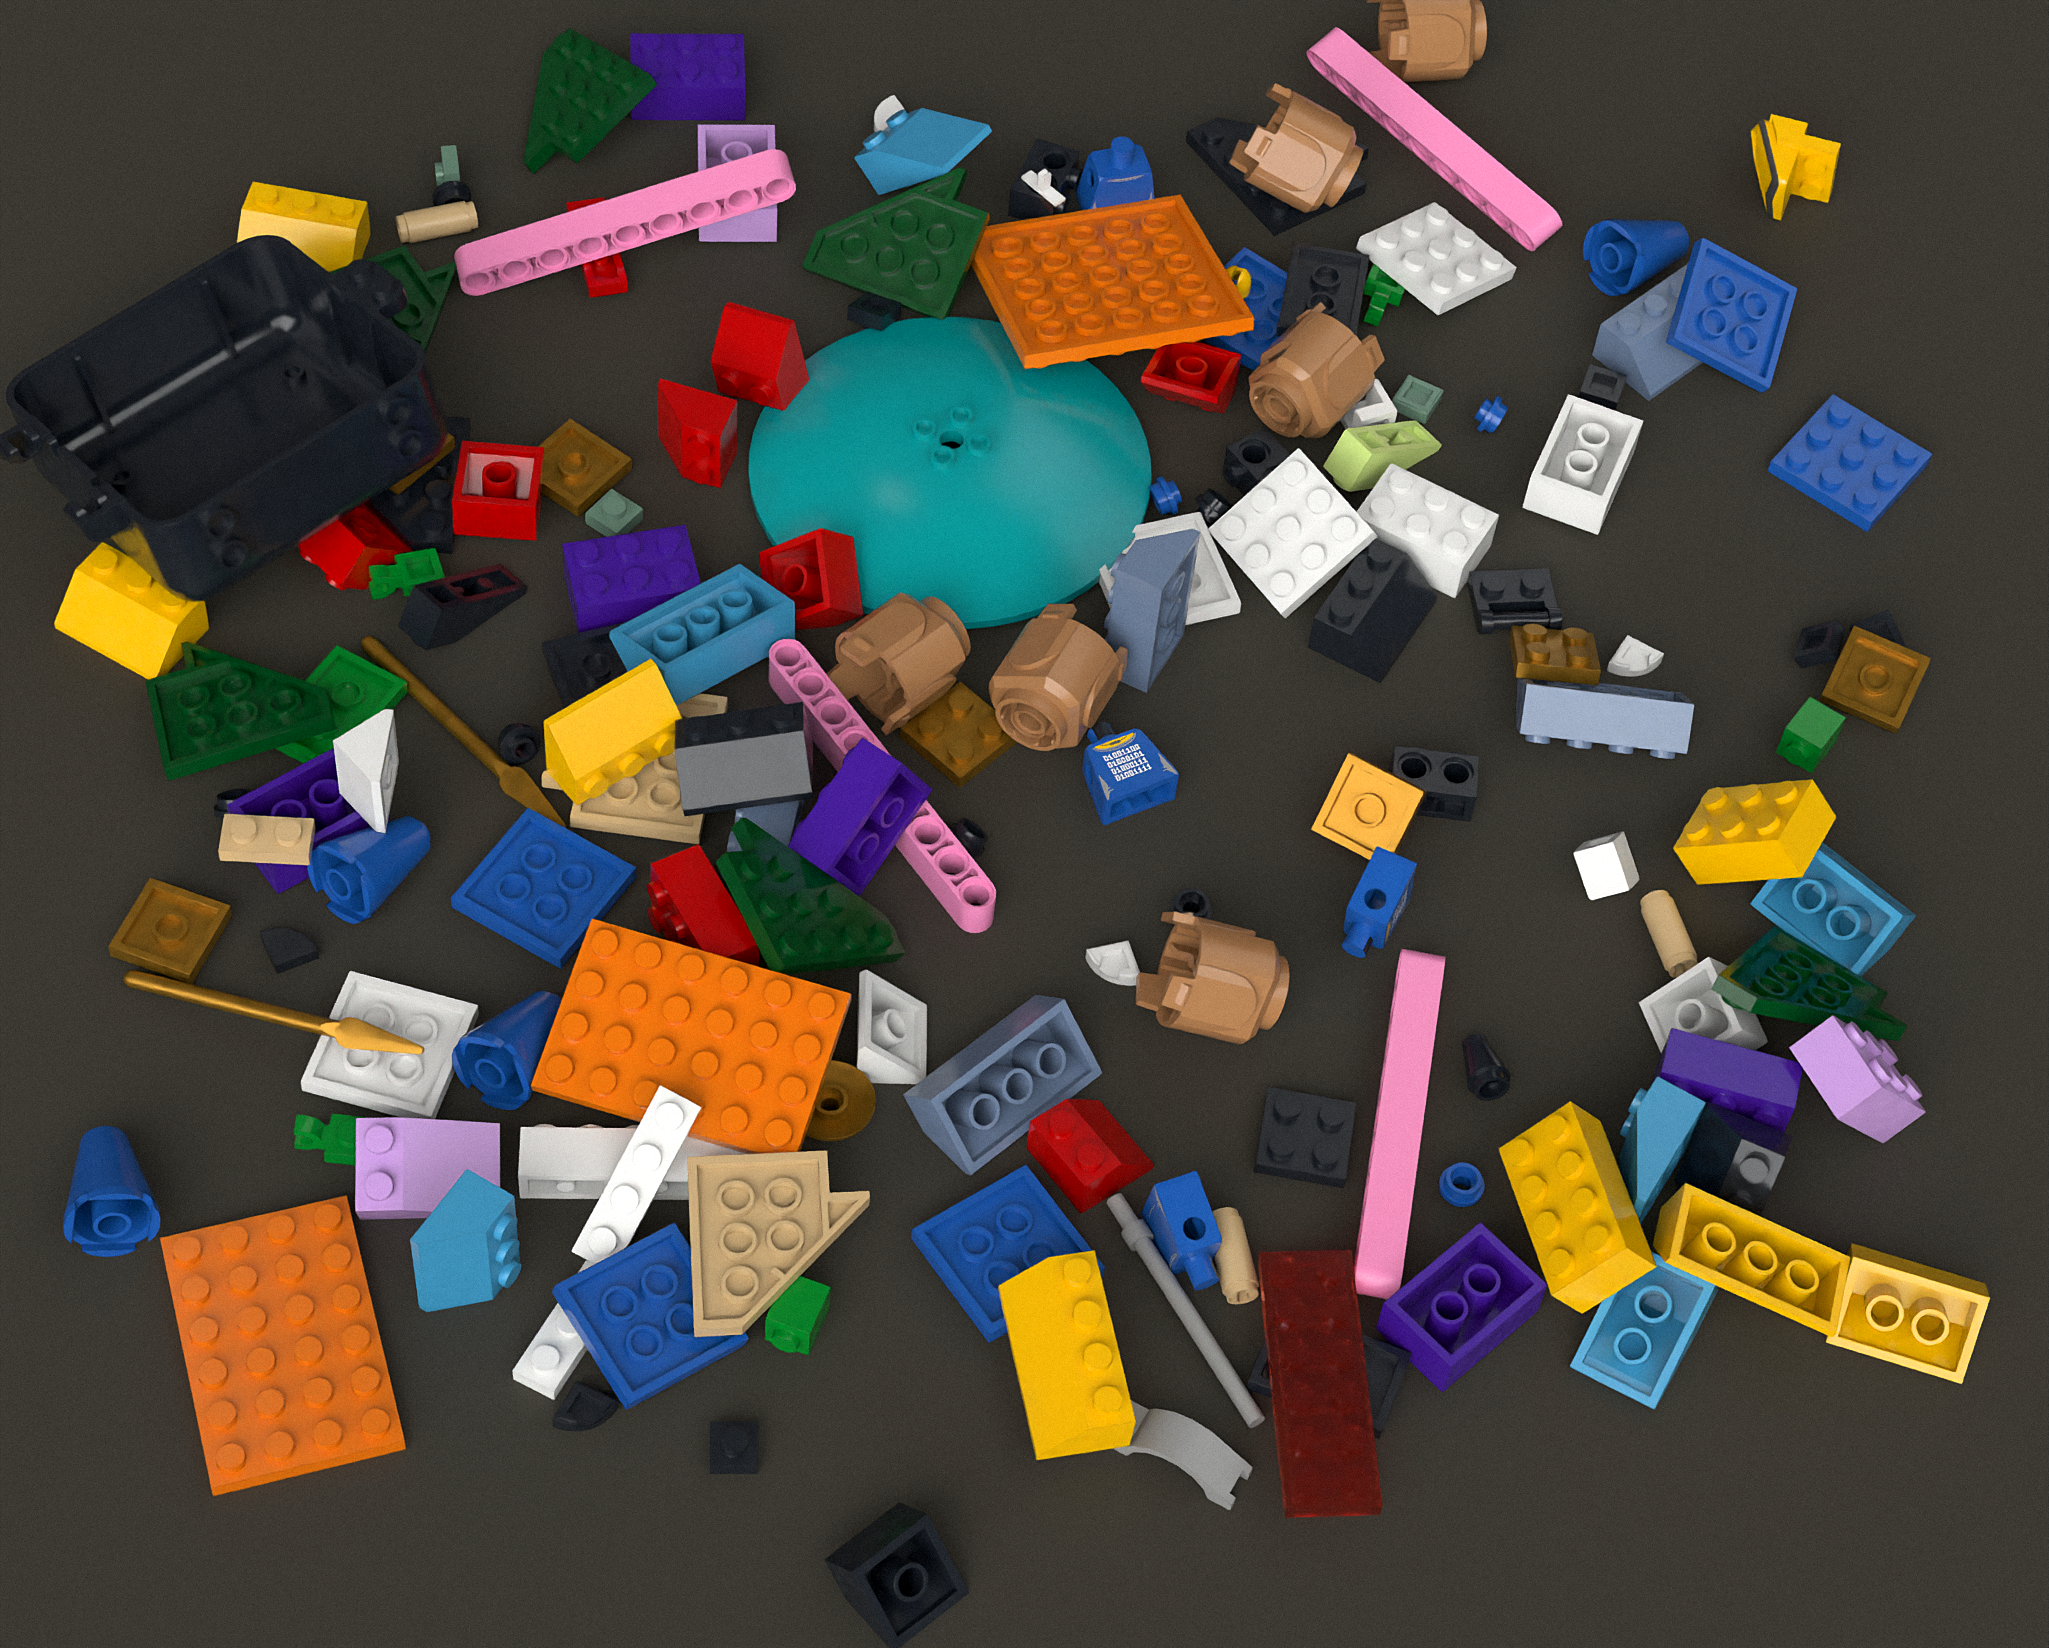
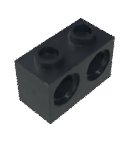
[1008,138,1083,220]
[1222,427,1290,496]
[1388,746,1479,822]

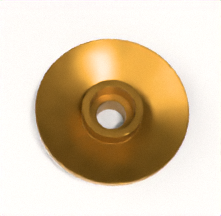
[806,1060,876,1141]

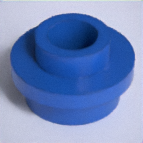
[1474,396,1509,434]
[1148,476,1182,516]
[1438,1162,1485,1207]

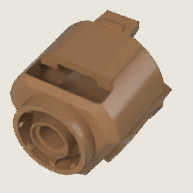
[1367,0,1487,83]
[1229,83,1363,213]
[1248,302,1385,439]
[827,592,971,736]
[989,604,1128,751]
[1136,912,1289,1044]

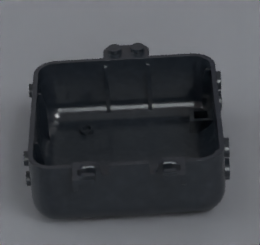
[0,235,448,602]

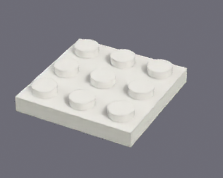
[1356,202,1517,315]
[1208,448,1378,618]
[1099,512,1241,625]
[301,971,479,1119]

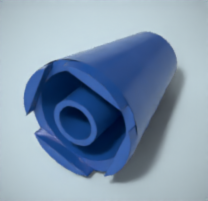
[1583,219,1689,296]
[307,816,431,924]
[452,991,562,1110]
[63,1126,161,1257]

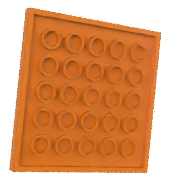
[971,195,1254,369]

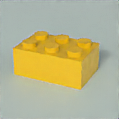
[1673,779,1836,885]

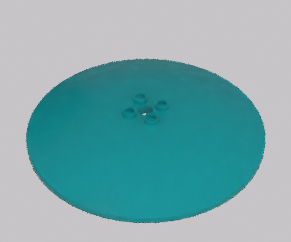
[748,317,1152,629]

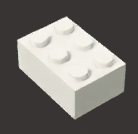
[1522,394,1643,535]
[1357,463,1499,598]

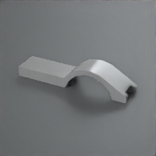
[1112,1400,1253,1510]

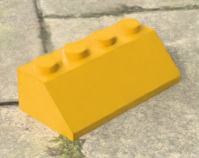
[1653,1183,1851,1337]
[998,1250,1136,1460]

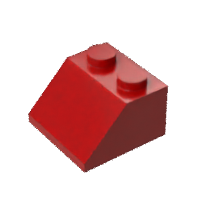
[710,301,809,411]
[1141,342,1241,414]
[658,379,737,488]
[452,441,544,541]
[298,505,413,590]
[759,528,863,630]
[1026,1099,1154,1214]

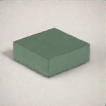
[1392,375,1444,424]

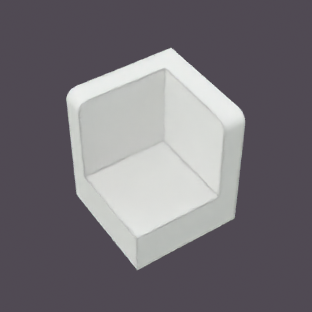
[1340,379,1397,429]
[1573,831,1639,900]

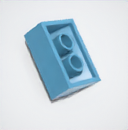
[1750,842,1916,976]
[410,1169,522,1312]

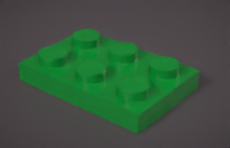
[275,645,408,764]

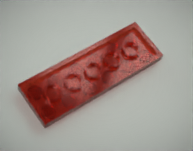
[1257,1250,1383,1518]

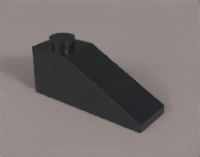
[398,564,528,650]

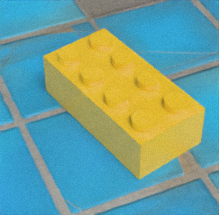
[1499,1101,1657,1314]

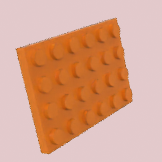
[531,918,852,1154]
[160,1195,406,1496]

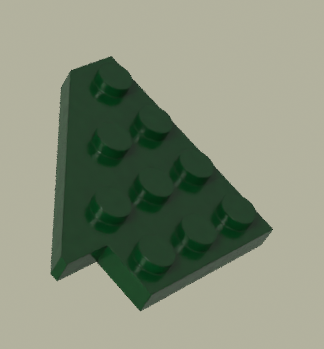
[523,28,657,174]
[802,167,991,320]
[716,817,906,975]

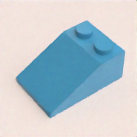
[854,108,992,195]
[1619,1076,1706,1225]
[1570,1252,1719,1410]

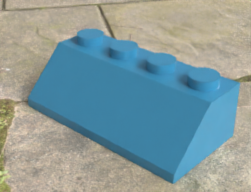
[610,564,795,706]

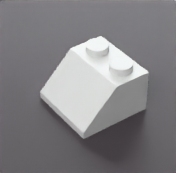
[1639,957,1768,1053]

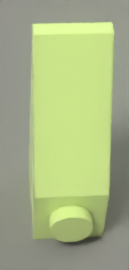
[1323,420,1442,492]

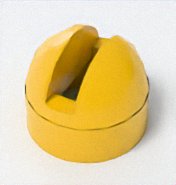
[1226,266,1252,299]

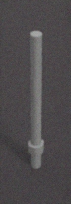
[1107,1193,1265,1428]

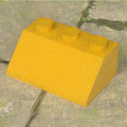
[237,182,371,272]
[54,542,209,680]
[544,659,682,806]
[1826,1243,1990,1384]

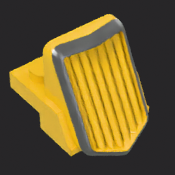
[1751,114,1841,221]

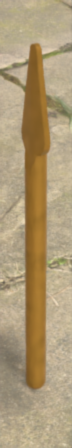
[361,636,566,828]
[123,970,425,1054]

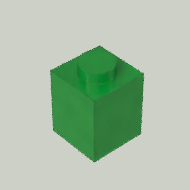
[1776,697,1846,774]
[765,1276,831,1356]

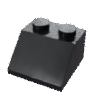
[1674,1101,1793,1216]
[824,1502,969,1648]

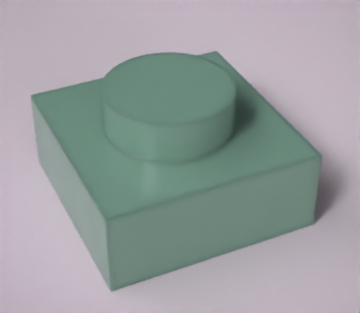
[434,145,460,186]
[585,489,643,537]

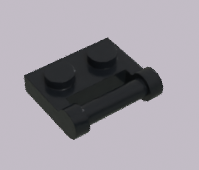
[1467,568,1562,634]

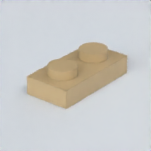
[218,814,315,865]

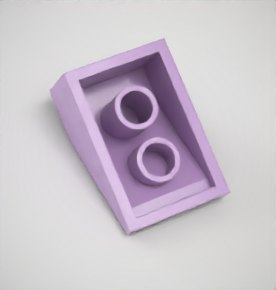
[355,1117,500,1220]

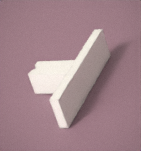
[1021,169,1066,207]

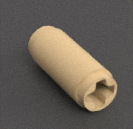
[395,201,478,243]
[1640,890,1698,978]
[1212,1207,1259,1305]

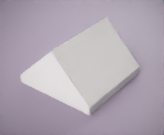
[333,709,399,833]
[857,970,927,1084]

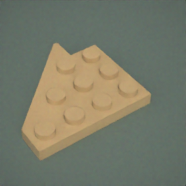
[542,693,727,844]
[687,1151,870,1337]

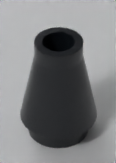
[1462,1034,1511,1101]

